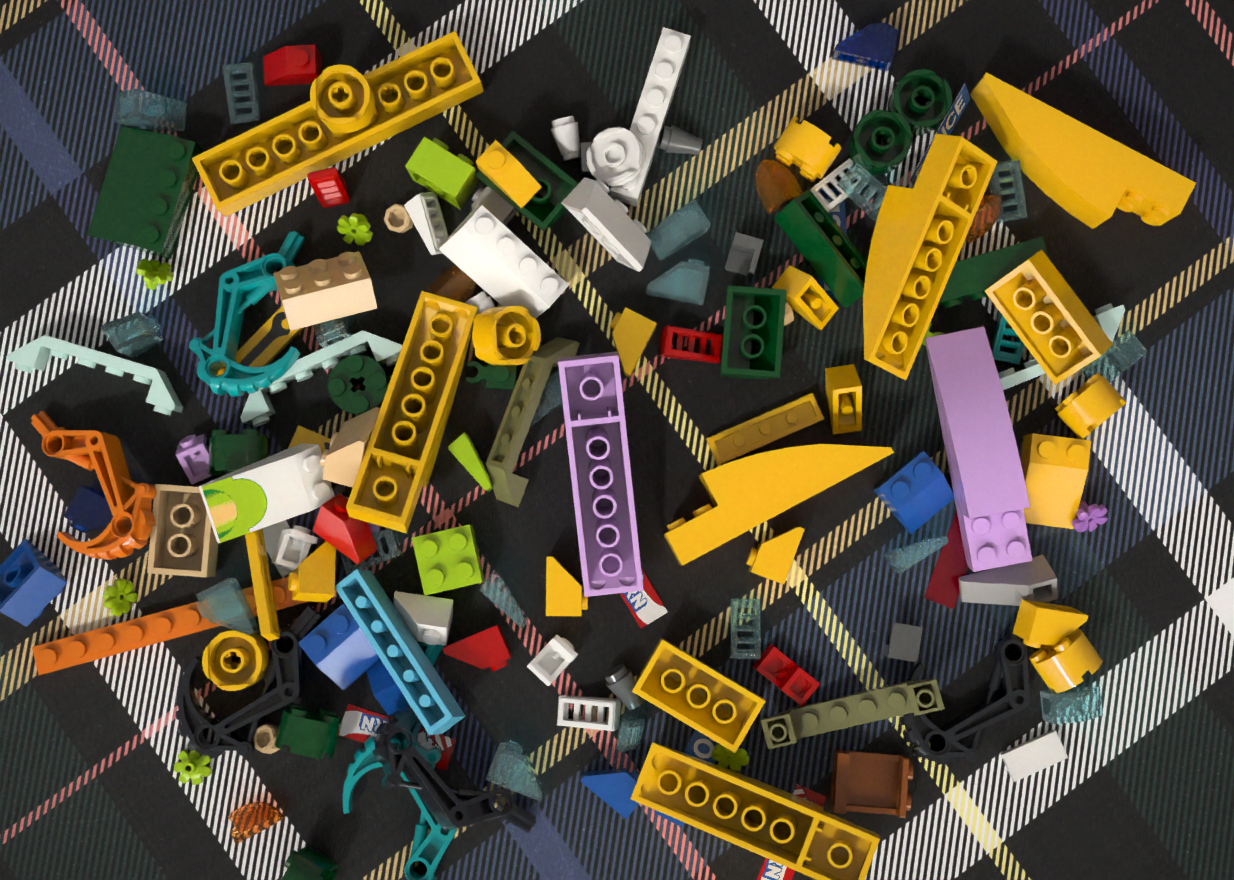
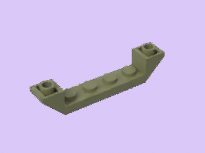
[486,337,580,507]
[760,679,945,749]

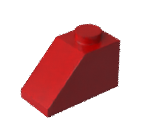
[263,45,322,86]
[312,493,377,564]
[442,624,512,672]

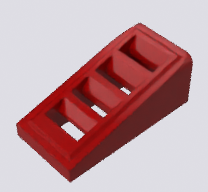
[307,167,350,208]
[659,325,723,364]

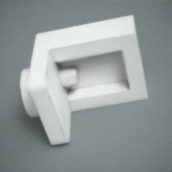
[271,525,318,570]
[527,635,578,686]

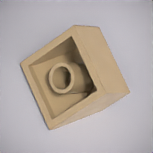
[320,407,380,488]

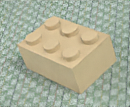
[273,251,377,331]
[147,484,218,577]

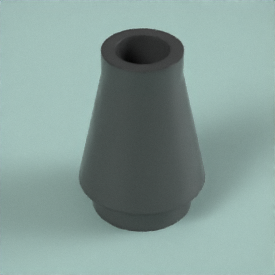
[658,125,703,156]
[604,664,643,710]

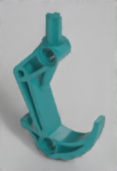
[189,231,305,397]
[343,735,457,880]

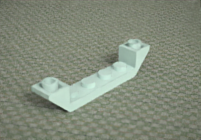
[998,303,1125,390]
[240,330,402,427]
[6,335,183,416]

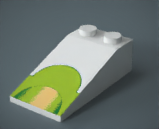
[199,443,335,543]

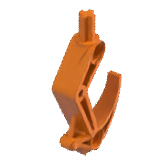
[31,411,157,560]

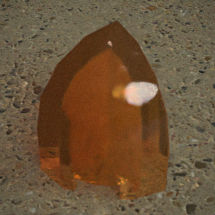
[756,160,804,214]
[965,195,1001,243]
[427,265,476,303]
[228,801,285,844]

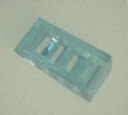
[222,62,260,124]
[989,159,1027,223]
[837,163,887,223]
[339,529,403,574]
[883,536,949,573]
[480,571,528,628]
[730,598,761,659]
[617,714,645,752]

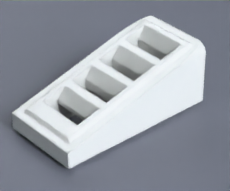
[810,158,868,213]
[404,192,449,255]
[557,695,621,731]

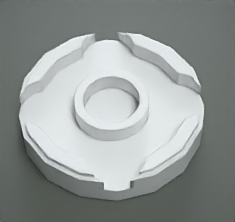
[587,127,645,186]

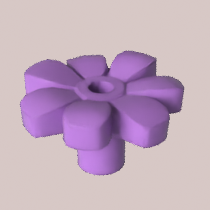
[1071,501,1108,532]

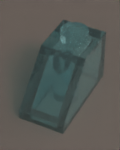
[115,88,187,132]
[646,200,711,261]
[646,259,710,305]
[100,311,163,358]
[313,317,353,348]
[196,578,260,635]
[1040,686,1103,724]
[485,740,544,802]

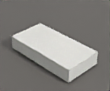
[1000,730,1068,782]

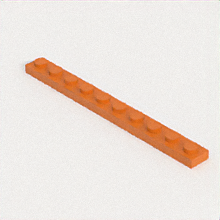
[32,577,310,675]

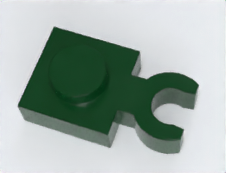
[466,361,517,391]

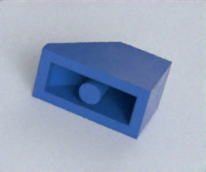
[580,768,640,819]

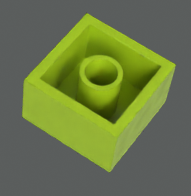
[405,137,479,210]
[412,524,485,596]

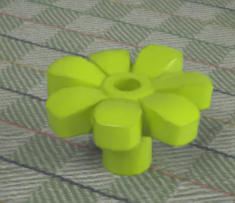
[337,213,373,245]
[136,259,174,290]
[103,578,137,616]
[711,744,749,771]
[174,750,212,785]

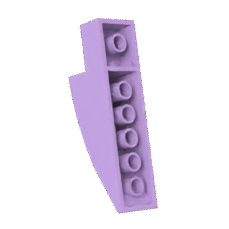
[925,326,1033,572]
[558,351,644,597]

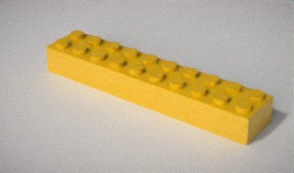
[192,31,484,217]

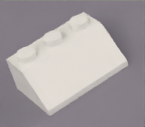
[561,177,652,272]

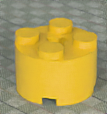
[310,64,375,133]
[774,116,842,182]
[472,306,541,365]
[1055,372,1127,439]
[1029,628,1103,693]
[202,629,270,691]

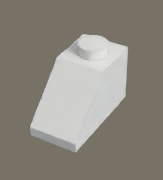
[394,591,453,646]

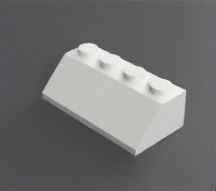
[439,205,569,318]

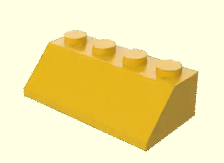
[985,249,1113,385]
[632,638,765,753]

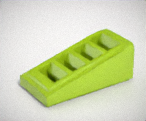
[448,432,493,491]

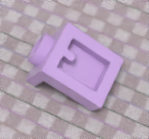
[176,434,213,484]

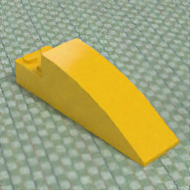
[970,72,1196,229]
[863,134,998,380]
[346,291,478,534]
[664,444,894,566]
[630,742,880,880]

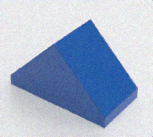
[366,659,410,715]

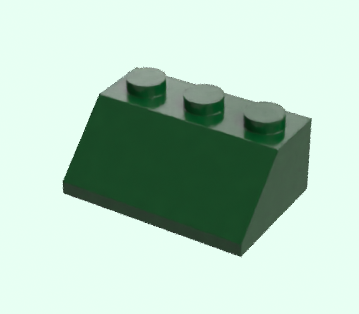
[476,130,579,231]
[720,285,787,379]

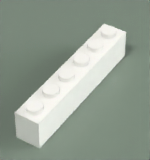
[610,27,691,207]

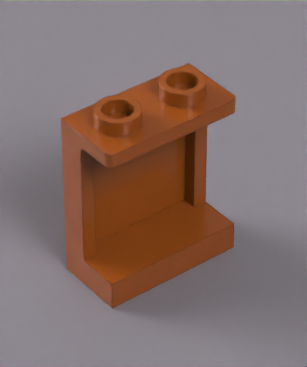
[830,749,913,818]

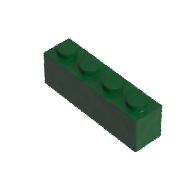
[774,190,867,309]
[937,236,1049,309]

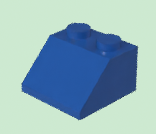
[873,451,954,534]
[0,538,67,627]
[298,604,380,690]

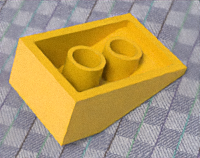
[1021,433,1091,529]

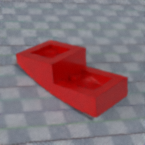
[752,644,820,706]

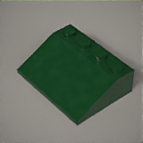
[87,126,205,259]

